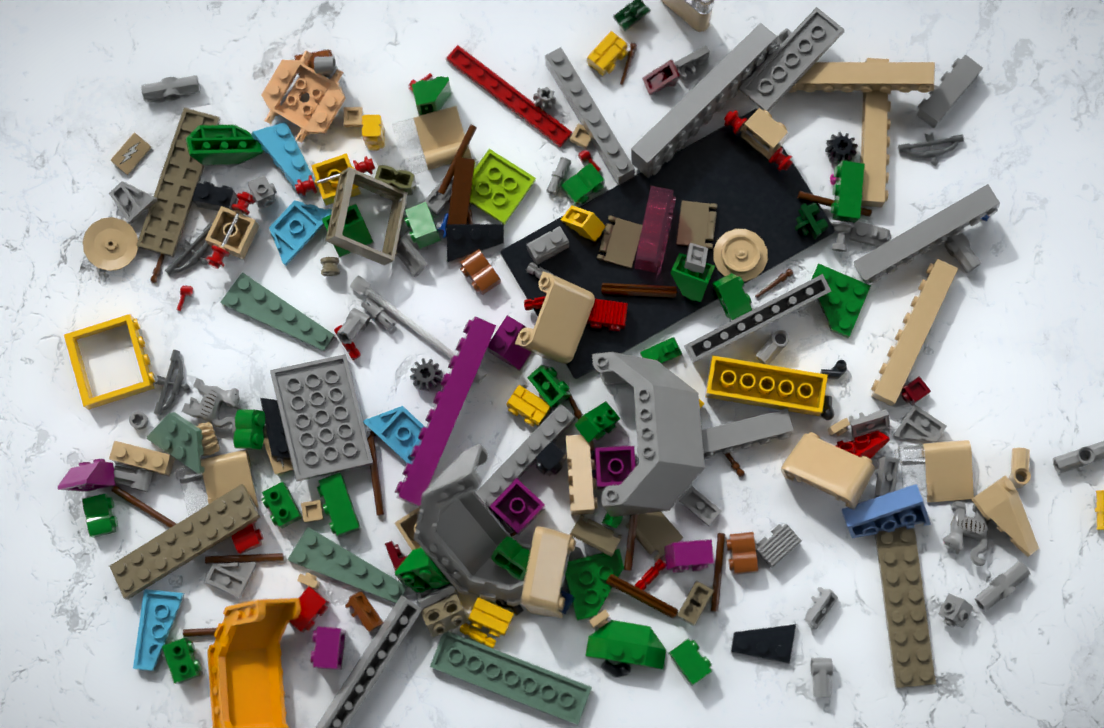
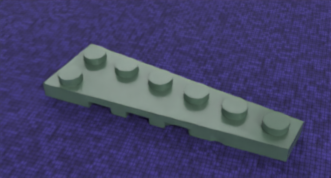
[220,272,335,351]
[287,527,408,603]

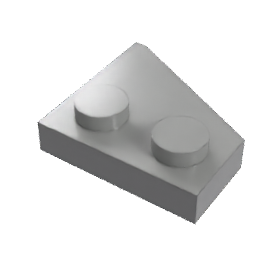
[109,181,157,223]
[893,404,947,442]
[204,562,257,598]

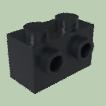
[193,182,237,211]
[535,441,566,476]

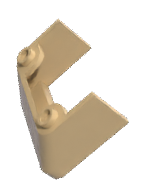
[522,526,577,619]

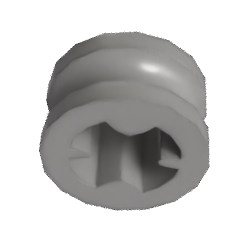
[129,411,149,430]

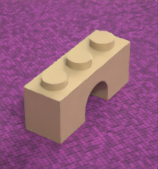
[109,441,175,477]

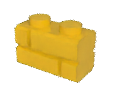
[587,31,628,76]
[362,115,385,151]
[506,385,551,427]
[468,597,514,638]

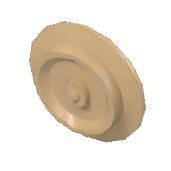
[82,217,138,271]
[713,229,768,282]

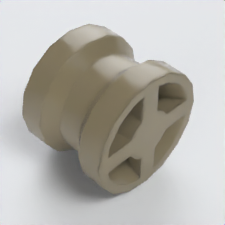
[320,257,340,276]

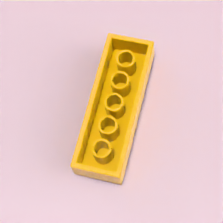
[705,356,828,416]

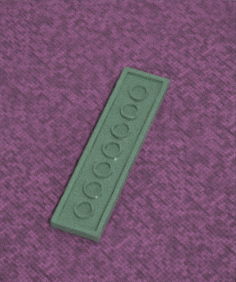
[430,631,592,725]

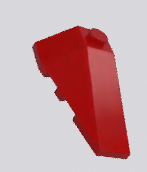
[835,430,890,459]

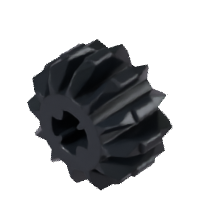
[825,131,858,163]

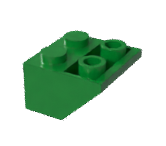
[412,76,452,116]
[322,203,374,258]
[395,547,450,593]

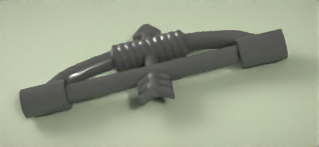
[898,132,964,166]
[165,223,212,276]
[154,349,190,415]

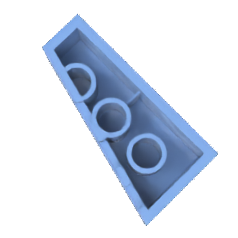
[841,484,931,538]

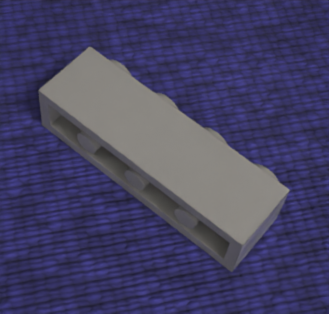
[917,54,983,128]

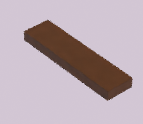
[446,157,476,232]

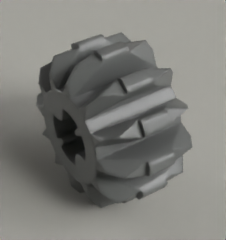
[410,358,442,391]

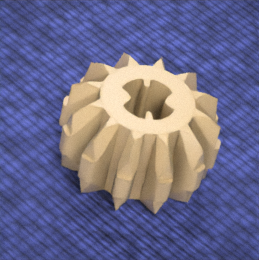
[197,422,220,456]

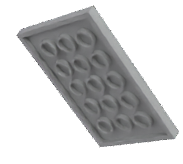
[270,354,373,482]

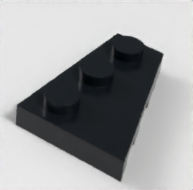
[447,224,504,262]
[260,398,291,460]
[730,624,796,664]

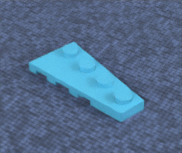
[251,122,315,190]
[133,589,184,671]

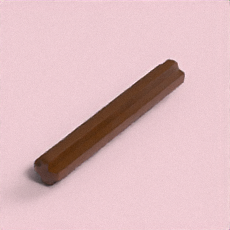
[601,283,677,298]
[606,574,678,618]

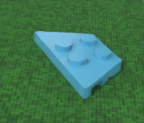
[269,200,332,266]
[363,406,425,464]

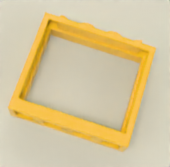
[64,314,155,410]

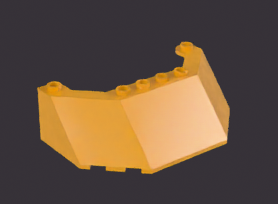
[207,598,301,728]

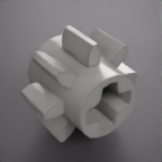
[533,86,557,111]

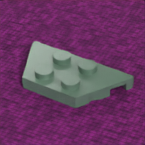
[147,412,205,474]

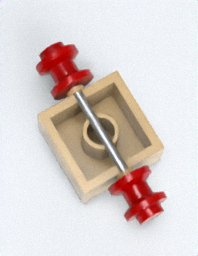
[724,108,793,171]
[205,191,259,269]

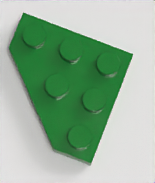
[811,263,871,338]
[565,548,624,621]

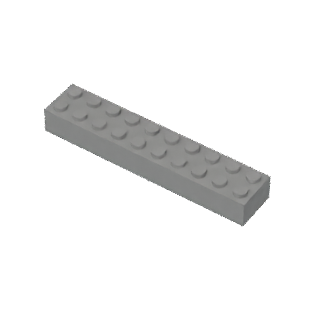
[631,23,777,178]

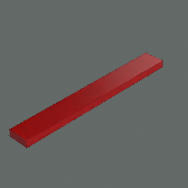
[446,45,572,148]

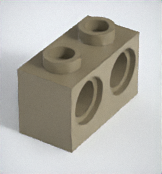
[676,580,714,626]
[421,594,469,638]

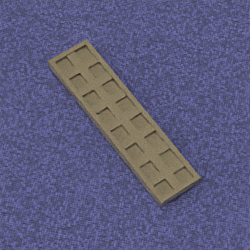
[136,107,221,257]
[109,484,261,600]
[875,527,936,688]

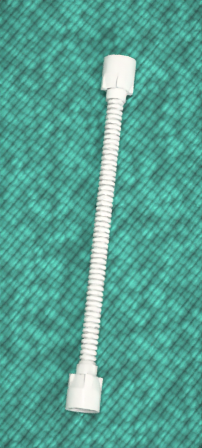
[350,275,488,384]

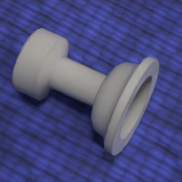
[831,222,854,252]

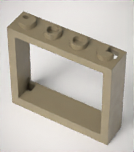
[325,167,408,266]

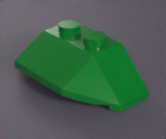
[185,125,263,165]
[585,620,666,670]

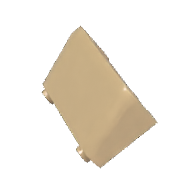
[515,272,595,364]
[781,432,875,510]

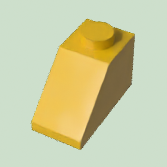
[561,205,606,241]

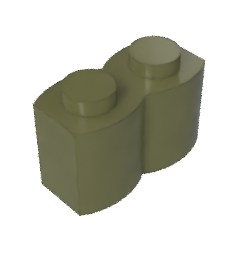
[375,165,416,196]

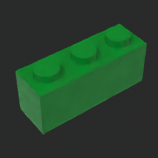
[831,161,865,223]
[317,473,361,537]

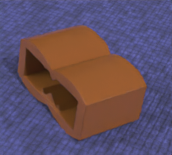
[460,249,501,295]
[726,532,758,575]

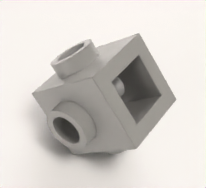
[248,175,277,208]
[938,593,974,628]

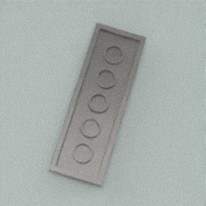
[739,7,845,112]

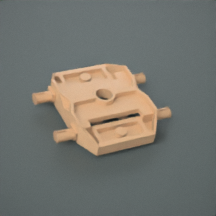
[261,50,346,143]

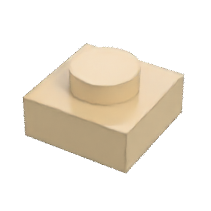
[343,107,363,127]
[570,124,591,149]
[827,417,850,436]
[301,500,324,523]
[297,572,321,590]
[589,609,610,628]

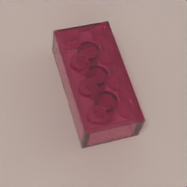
[634,186,676,273]

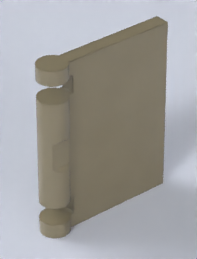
[677,201,717,249]
[597,216,643,268]
[626,512,684,561]
[570,514,623,557]

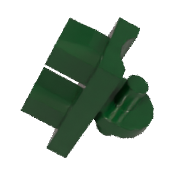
[613,0,651,31]
[794,203,829,240]

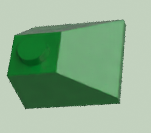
[671,253,715,302]

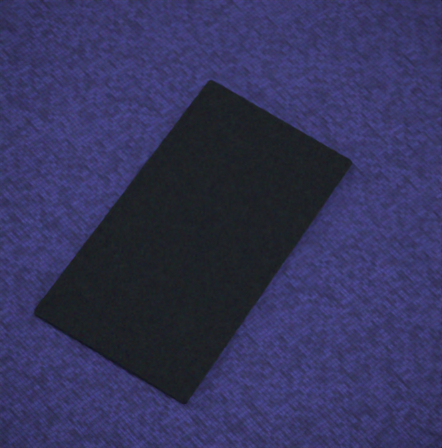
[501,108,835,379]

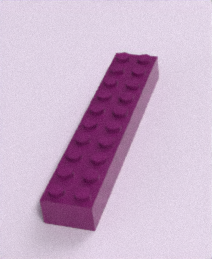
[395,316,497,507]

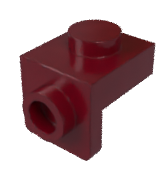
[901,376,931,406]

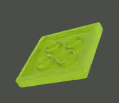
[470,148,536,225]

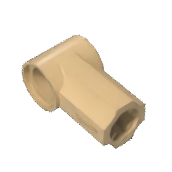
[1009,447,1031,488]

